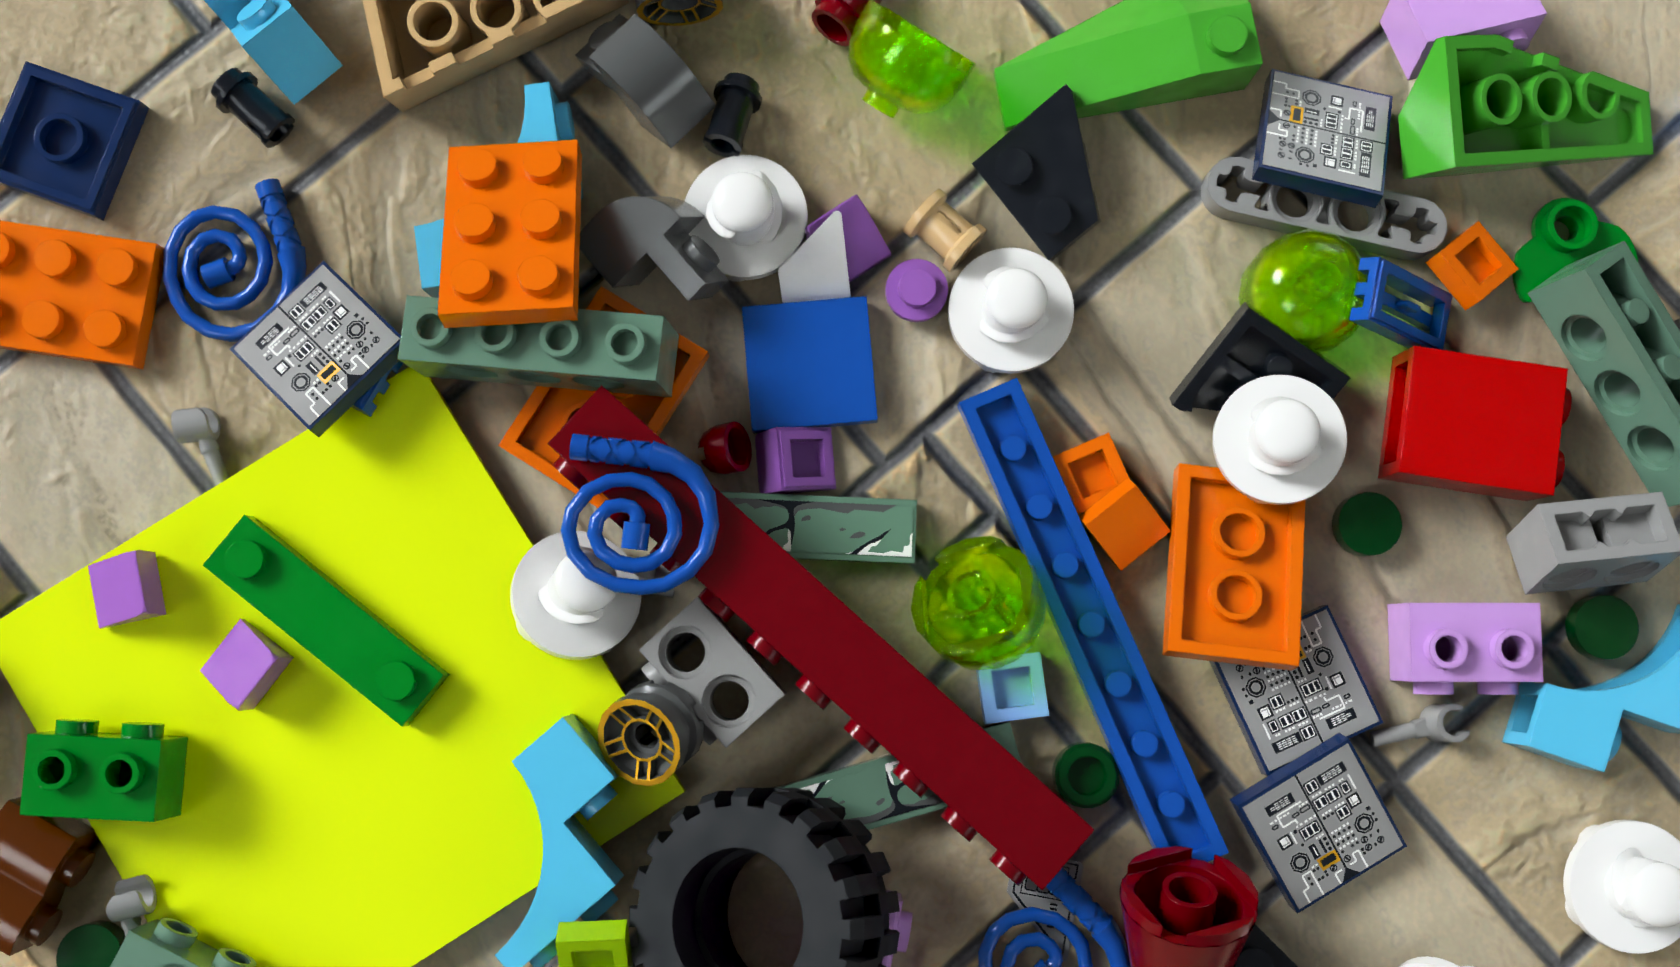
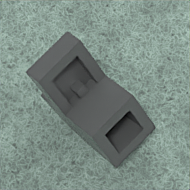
[575,14,716,148]
[580,196,729,301]

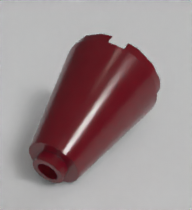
[1119,846,1258,967]

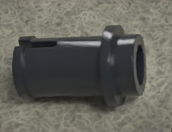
[211,68,295,148]
[703,73,762,157]

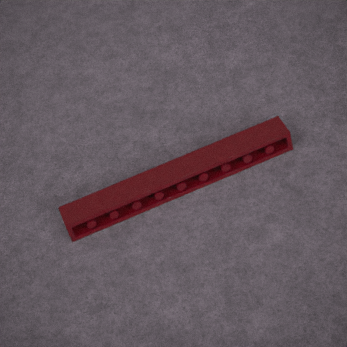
[547,385,1095,890]

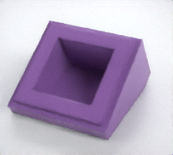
[805,194,891,283]
[755,427,836,494]
[88,550,167,629]
[200,619,294,711]

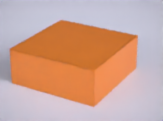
[1425,221,1519,311]
[1053,432,1130,515]
[1079,478,1171,571]

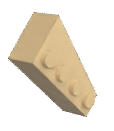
[362,0,629,112]

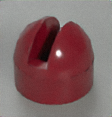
[698,421,752,474]

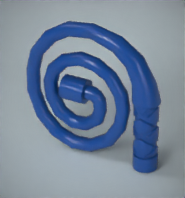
[163,178,307,342]
[560,433,720,595]
[978,867,1131,967]

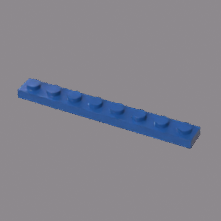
[957,378,1229,862]

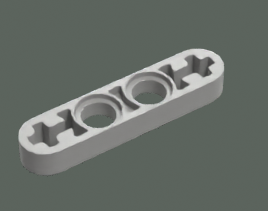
[1201,157,1447,260]

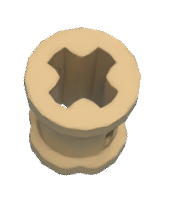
[903,189,987,272]

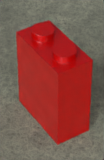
[1378,346,1572,501]

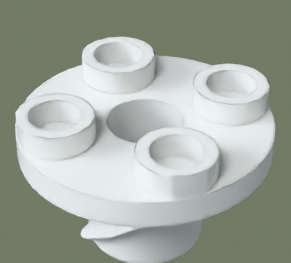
[685,155,808,282]
[948,248,1074,374]
[1212,375,1347,505]
[510,531,641,660]
[1563,819,1680,954]

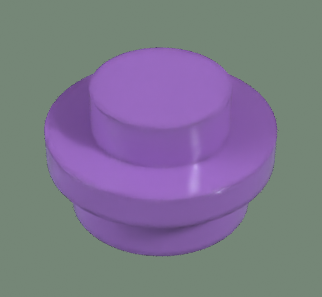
[885,259,948,322]

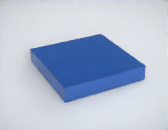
[742,296,878,434]

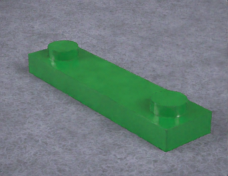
[203,514,450,727]

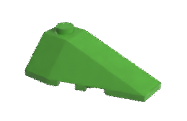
[993,0,1263,131]
[1398,34,1654,179]

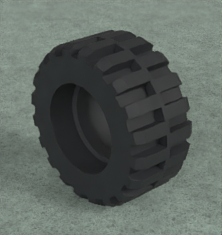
[629,787,900,967]

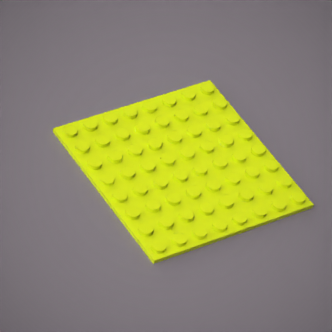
[0,367,686,967]

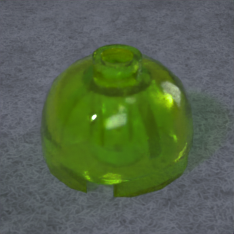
[848,0,976,118]
[1238,229,1368,354]
[911,536,1047,670]

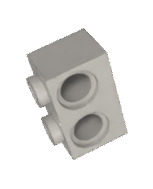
[1506,492,1680,595]
[639,597,787,748]

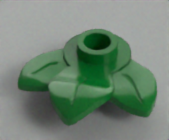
[1513,198,1638,303]

